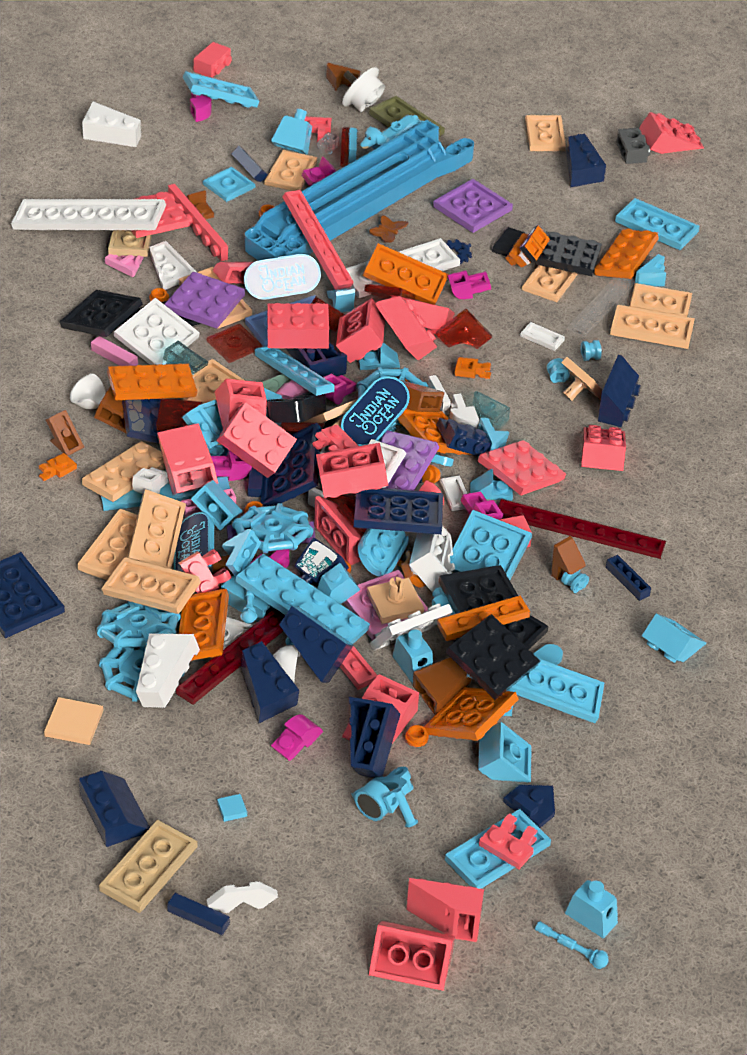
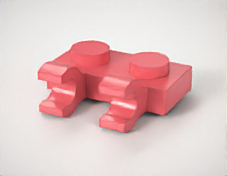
[305,117,331,143]
[312,424,359,452]
[179,549,232,594]
[479,813,538,870]

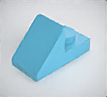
[635,254,666,287]
[327,288,355,313]
[358,343,400,370]
[477,418,509,452]
[470,469,513,501]
[222,529,261,577]

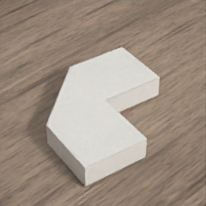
[207,881,278,913]

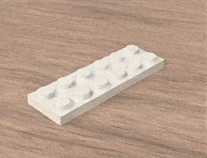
[346,238,460,298]

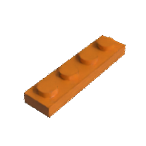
[437,595,530,641]

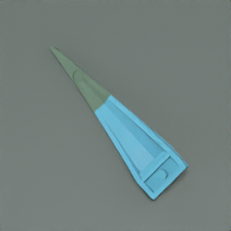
[182,374,290,450]

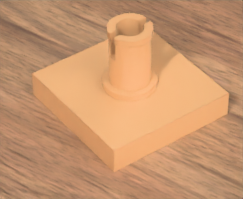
[561,357,603,401]
[367,577,424,624]

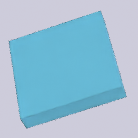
[203,167,255,202]

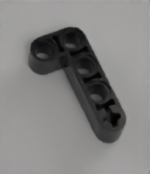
[266,391,326,423]

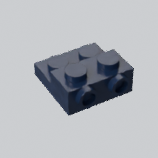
[436,418,491,456]

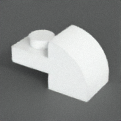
[449,394,479,429]
[132,467,169,494]

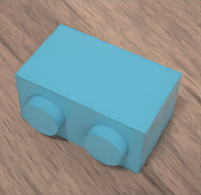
[191,480,243,531]

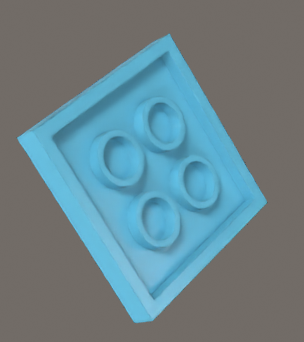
[450,510,532,580]

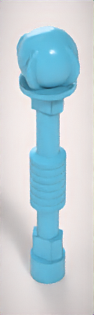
[240,589,257,624]
[535,921,609,969]

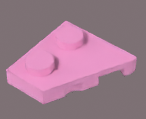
[105,254,144,277]

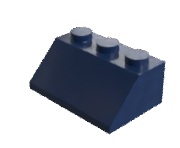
[598,355,641,428]
[79,771,150,847]

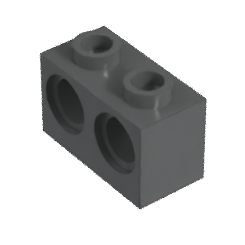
[616,128,650,164]

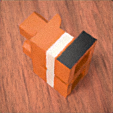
[506,225,550,268]

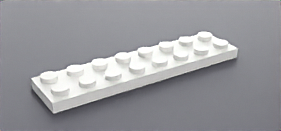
[11,199,166,231]

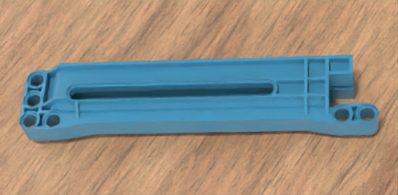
[245,120,474,261]

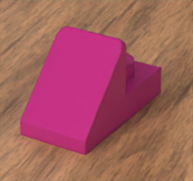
[302,156,337,186]

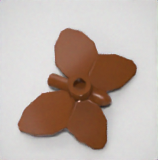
[369,215,409,243]

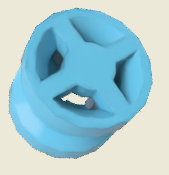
[581,340,602,361]
[547,358,570,383]
[561,570,589,593]

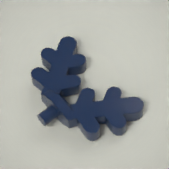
[446,239,472,264]

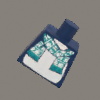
[295,537,349,588]

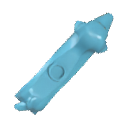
[360,115,424,150]

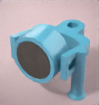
[352,766,418,827]

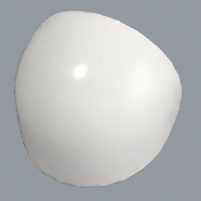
[70,374,106,409]
[273,645,301,682]

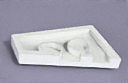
[149,241,196,290]

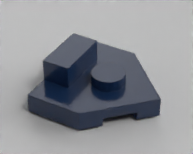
[503,785,555,828]

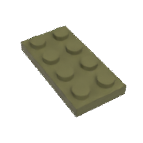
[369,96,445,137]

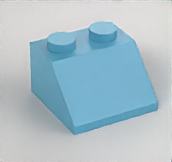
[642,613,707,663]
[478,722,532,783]

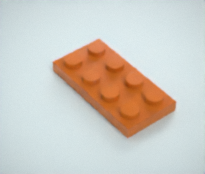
[595,229,659,279]
[363,243,449,305]
[107,364,197,400]
[179,589,229,661]

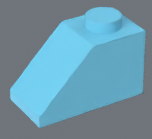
[317,563,360,604]

